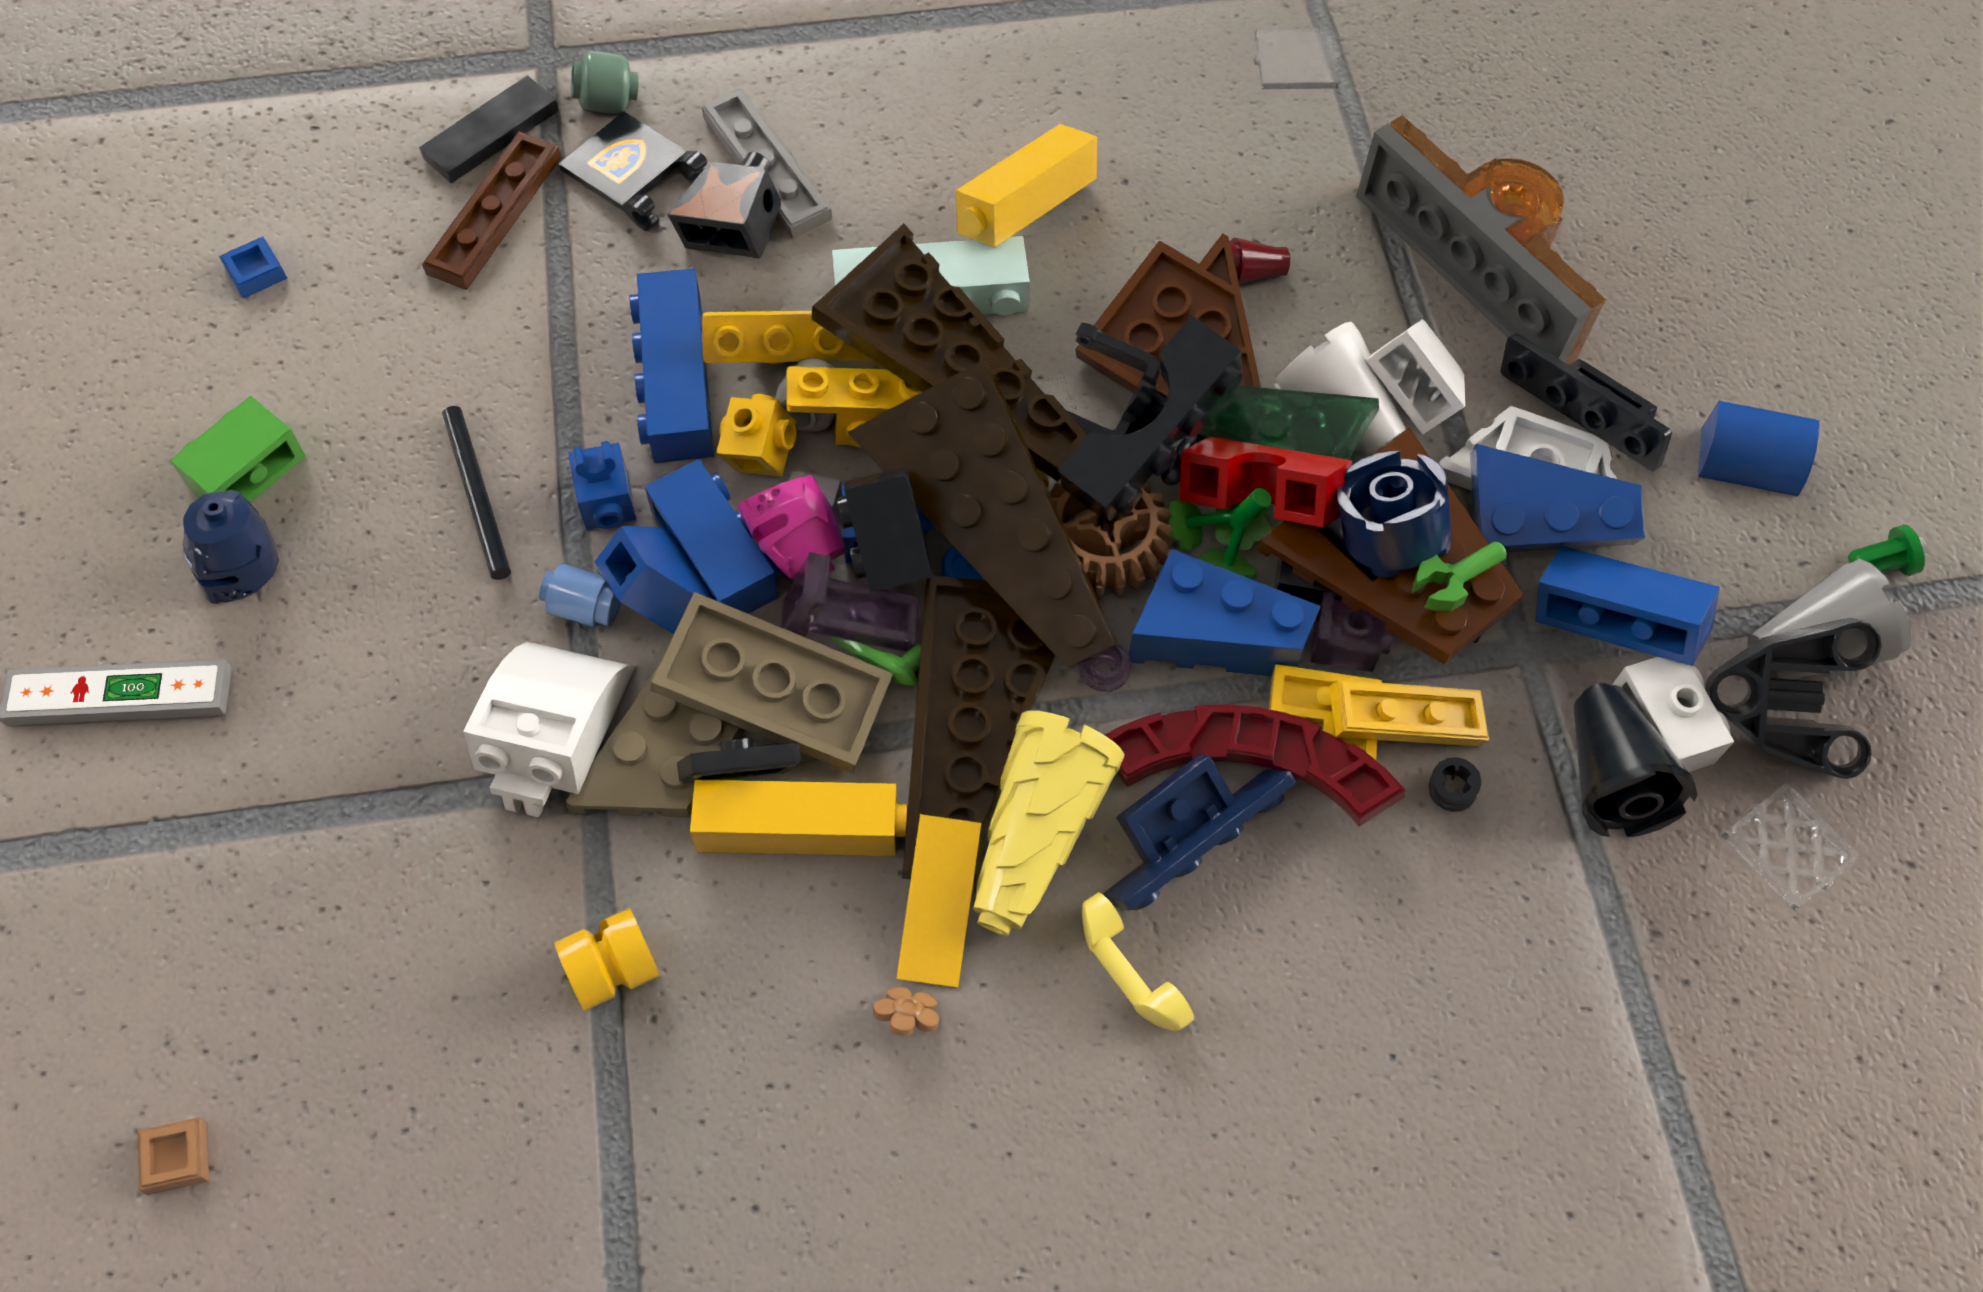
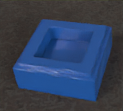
[219,236,288,299]

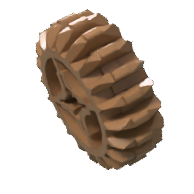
[1050,479,1173,599]

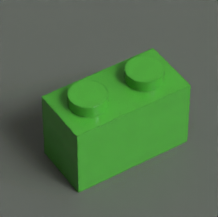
[170,396,306,502]

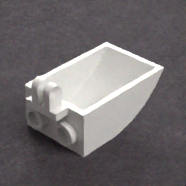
[463,642,635,817]

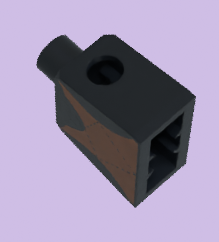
[667,152,781,258]

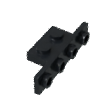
[1500,333,1672,472]

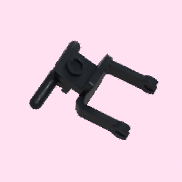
[1066,322,1220,486]

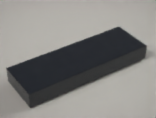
[419,75,559,183]

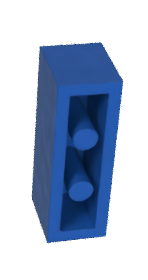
[644,459,781,614]
[1535,545,1720,666]

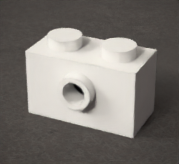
[1612,657,1734,772]

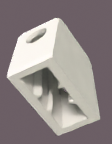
[1366,319,1465,434]

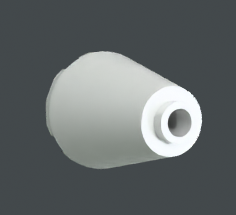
[1274,322,1406,456]

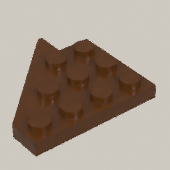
[1075,233,1266,443]

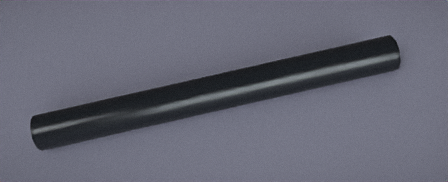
[442,406,511,580]

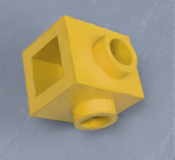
[716,394,796,477]

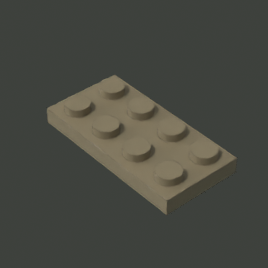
[650,592,893,773]

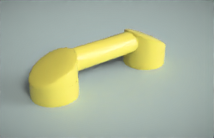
[1082,892,1194,1031]

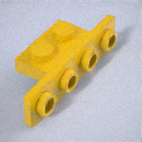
[702,311,872,364]
[786,366,922,448]

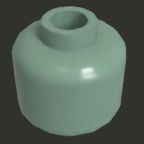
[571,51,639,115]

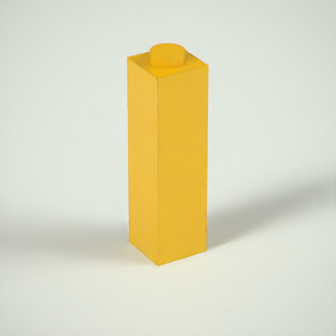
[956,124,1098,248]
[690,780,908,856]

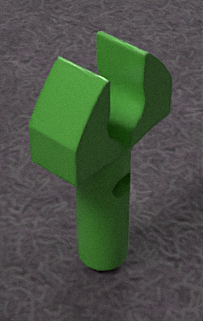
[1412,542,1507,612]

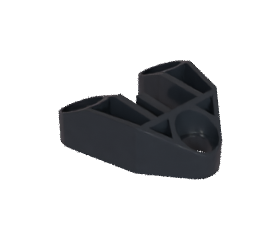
[1705,618,1882,779]

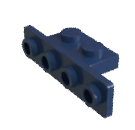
[1103,754,1297,911]

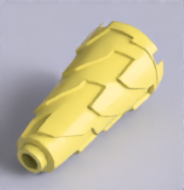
[973,710,1125,936]

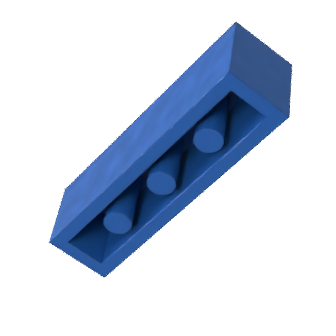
[629,268,714,463]

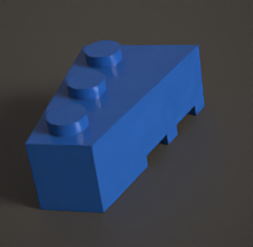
[1470,444,1645,552]

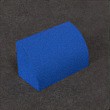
[1698,401,1820,496]

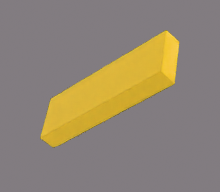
[1329,680,1489,747]

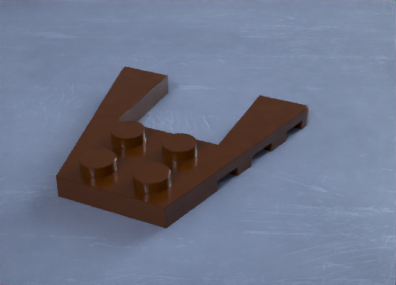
[1257,428,1524,665]

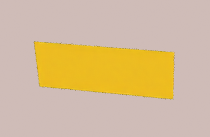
[896,814,982,988]

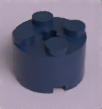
[1337,451,1452,578]

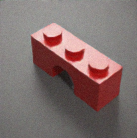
[1179,437,1352,528]

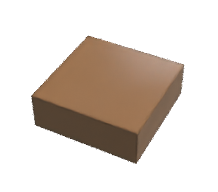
[138,1117,209,1195]

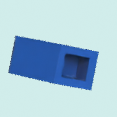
[594,526,715,634]

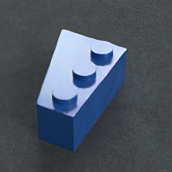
[1127,549,1320,676]

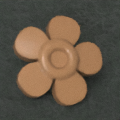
[873,987,940,1036]

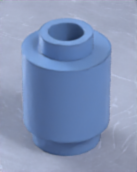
[539,563,621,628]

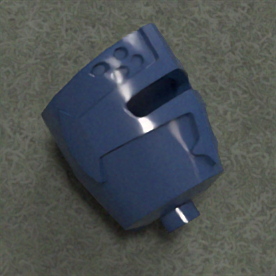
[183,490,279,604]

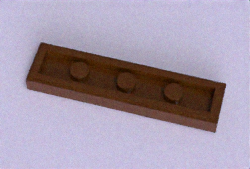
[422,132,562,290]

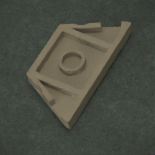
[565,664,746,817]

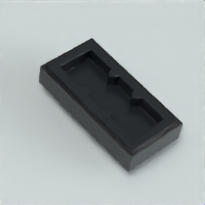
[677,738,801,784]

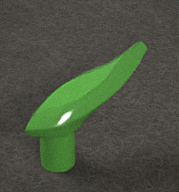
[831,634,921,686]

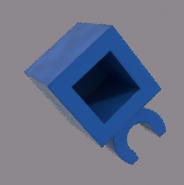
[568,441,637,530]

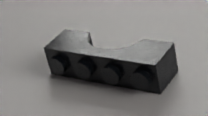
[1057,315,1243,524]

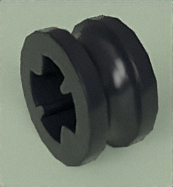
[1428,757,1482,812]

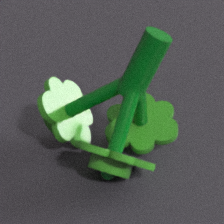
[1167,488,1271,579]

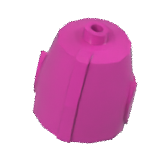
[738,475,846,580]

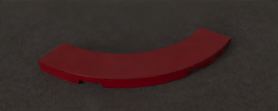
[1105,704,1405,826]

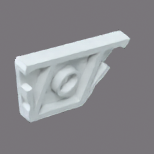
[1439,406,1617,491]

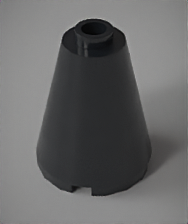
[1574,683,1698,837]

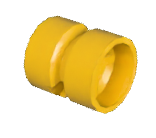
[554,908,660,1011]

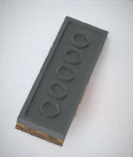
[1356,115,1606,364]

